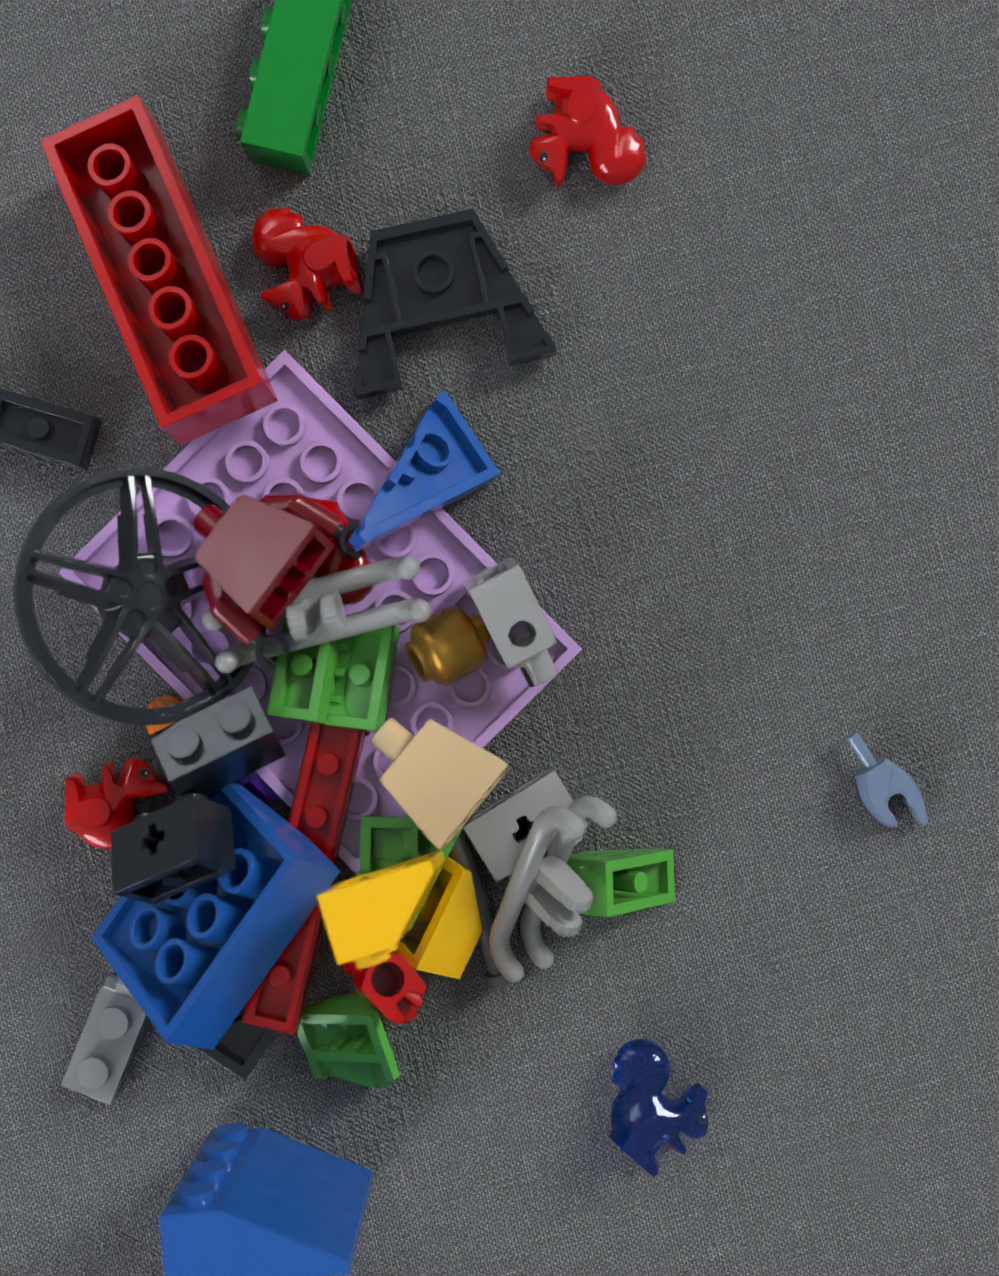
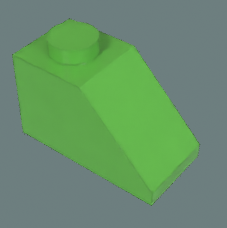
[566,849,675,917]

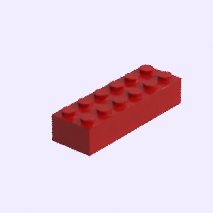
[40,95,278,445]

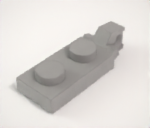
[61,973,148,1105]

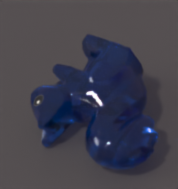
[609,1038,708,1178]

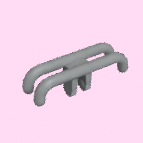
[202,556,431,673]
[489,796,617,983]

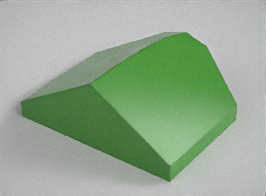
[297,992,400,1088]

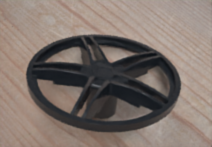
[14,467,267,725]

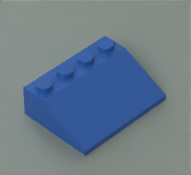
[91,781,340,1050]
[159,1123,373,1276]

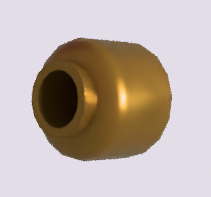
[405,606,489,686]

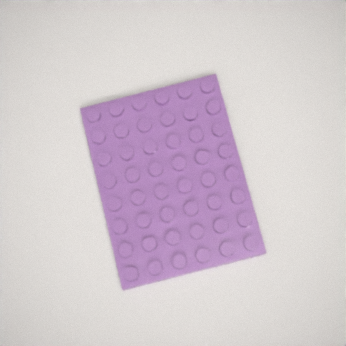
[58,350,582,874]

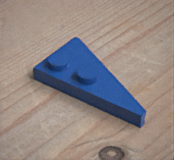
[348,391,501,552]

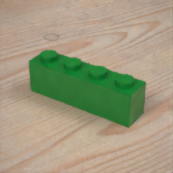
[236,0,353,176]

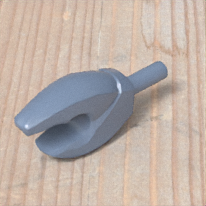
[846,731,928,828]

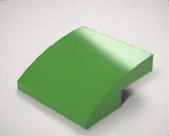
[267,613,400,733]

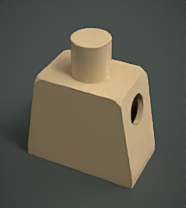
[371,718,510,850]

